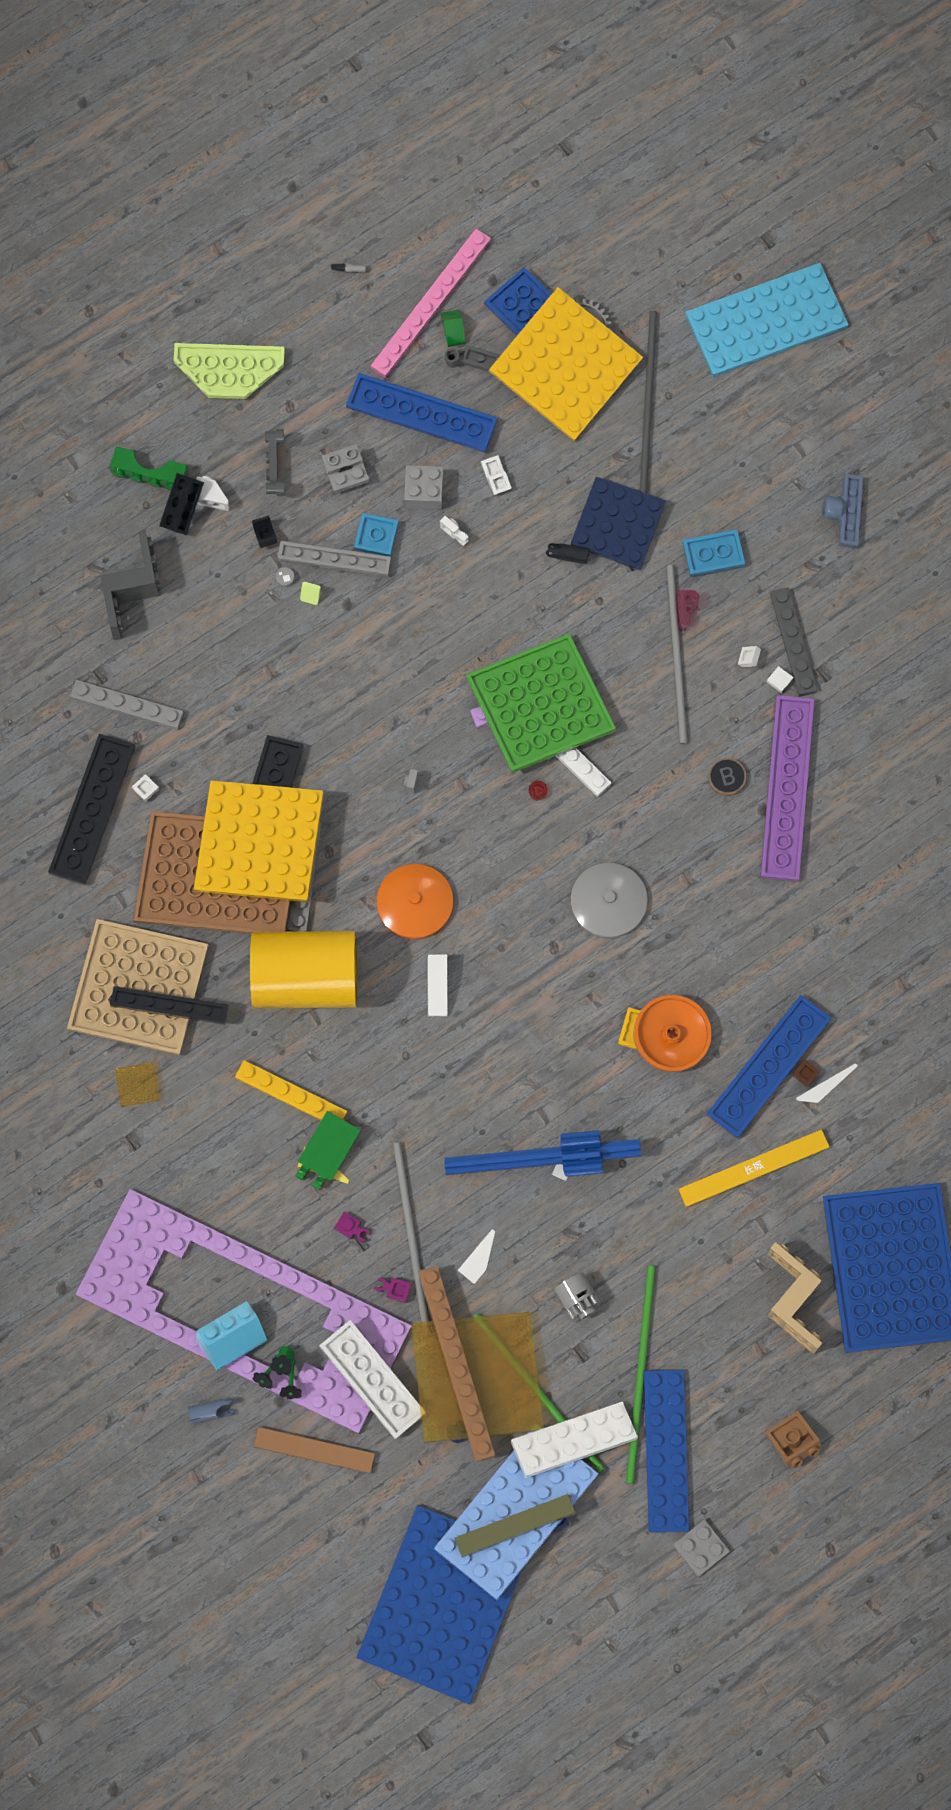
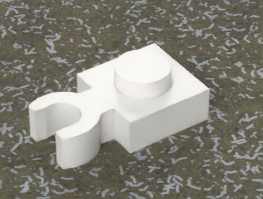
[440,516,469,546]

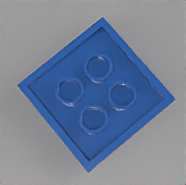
[484,267,552,336]

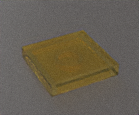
[115,1062,160,1108]

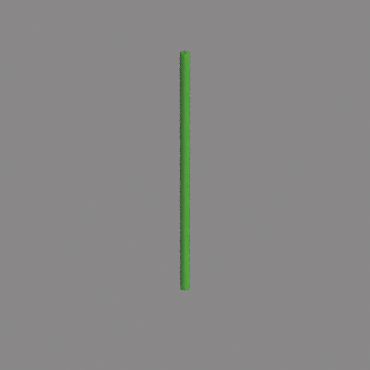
[626,1266,655,1484]

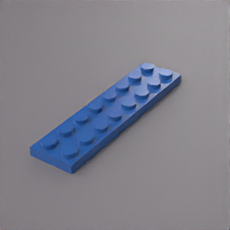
[346,373,497,453]
[706,995,831,1139]
[644,1370,689,1533]

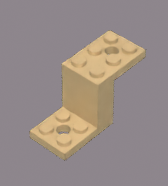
[767,1242,822,1354]

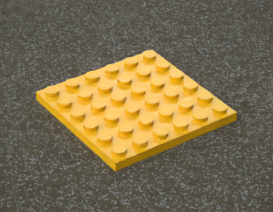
[489,287,643,441]
[194,781,324,902]

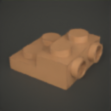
[765,1411,822,1469]

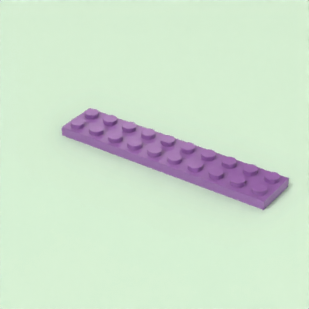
[760,695,814,882]

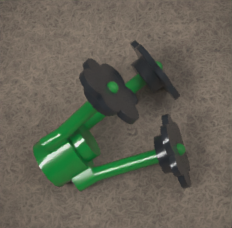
[252,1346,302,1399]

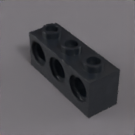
[159,473,204,536]

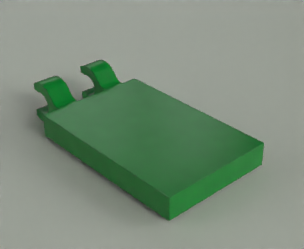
[295,1111,361,1190]

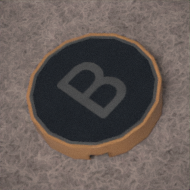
[708,758,746,796]

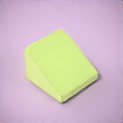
[300,582,322,605]

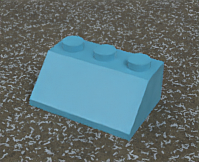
[195,1301,267,1371]

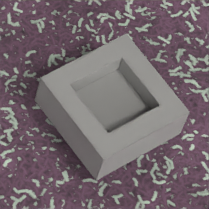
[404,769,418,794]

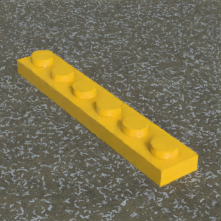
[235,1060,348,1121]

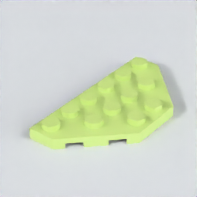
[174,343,285,399]

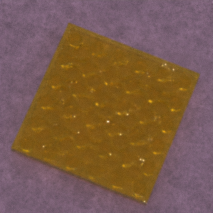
[411,1312,544,1443]

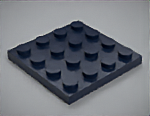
[570,476,666,570]

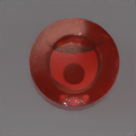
[528,781,548,801]

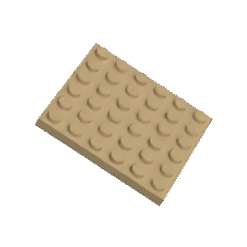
[67,919,209,1055]

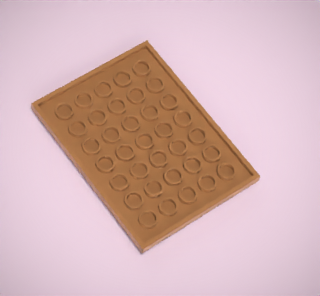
[134,811,291,934]

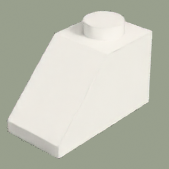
[196,476,230,511]

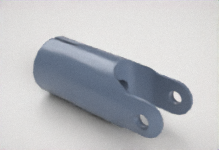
[188,1398,235,1424]

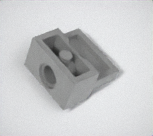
[322,444,369,494]

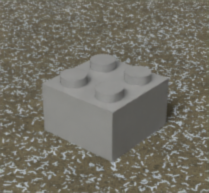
[404,465,443,510]

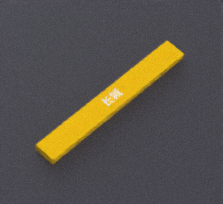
[678,1129,829,1208]

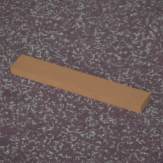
[253,1427,375,1474]

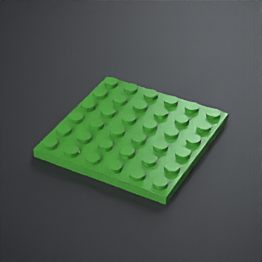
[466,634,616,773]

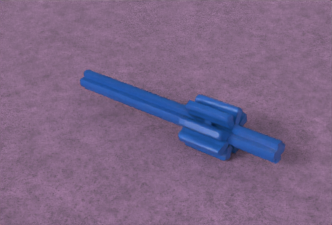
[445,1130,642,1177]

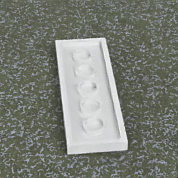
[319,1320,426,1439]
[511,1402,638,1478]

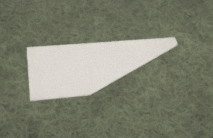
[458,1229,495,1284]

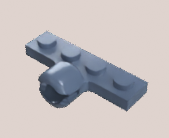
[822,474,863,548]

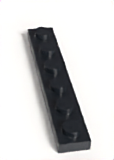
[110,986,229,1025]

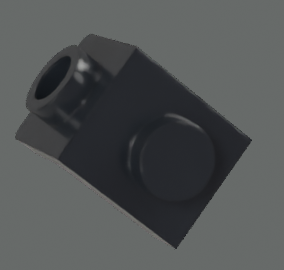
[252,516,278,548]

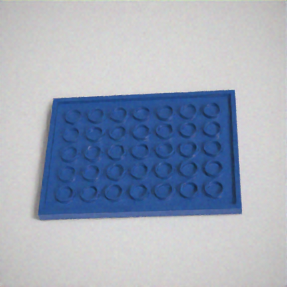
[822,1183,951,1353]
[356,1505,522,1705]

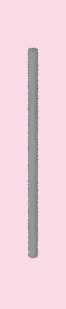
[667,565,688,745]
[393,1143,431,1337]

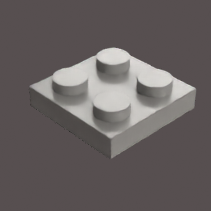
[673,1519,730,1577]

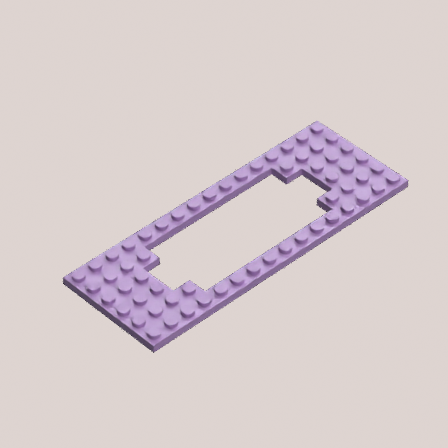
[75,1189,412,1434]

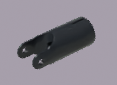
[546,543,590,565]

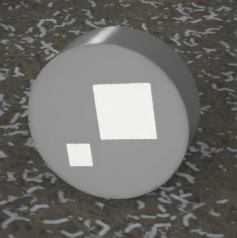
[276,568,295,587]

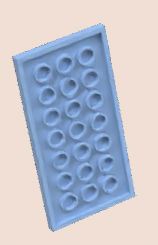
[434,1424,598,1600]

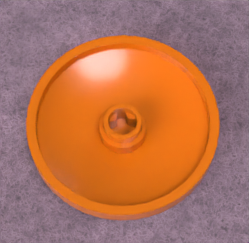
[377,864,453,940]
[633,995,712,1072]

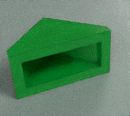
[441,309,466,347]

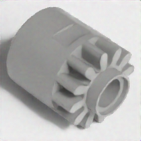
[554,1272,601,1320]

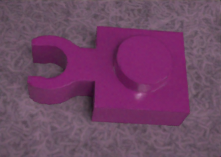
[334,1212,370,1243]
[375,1278,411,1303]

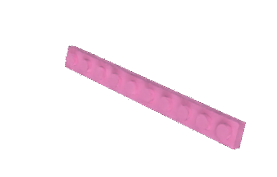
[371,229,491,378]

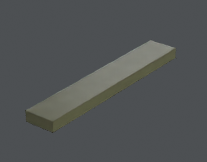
[455,1494,575,1558]

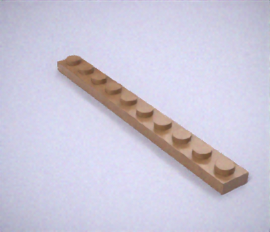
[418,1266,495,1462]

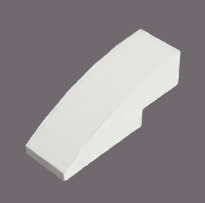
[428,954,448,1016]

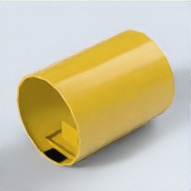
[250,930,357,1009]

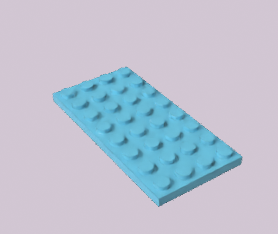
[685,263,848,377]

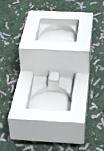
[480,455,512,495]

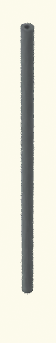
[640,311,657,494]

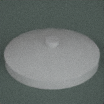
[571,863,647,939]

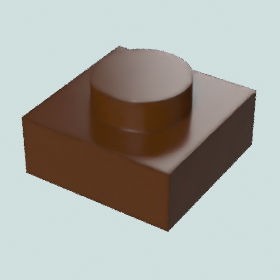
[792,1060,820,1088]

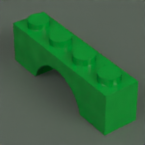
[110,446,188,491]

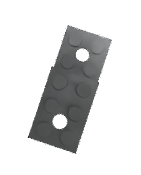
[100,531,161,640]

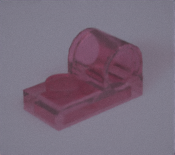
[676,589,700,631]

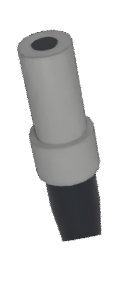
[331,263,366,273]

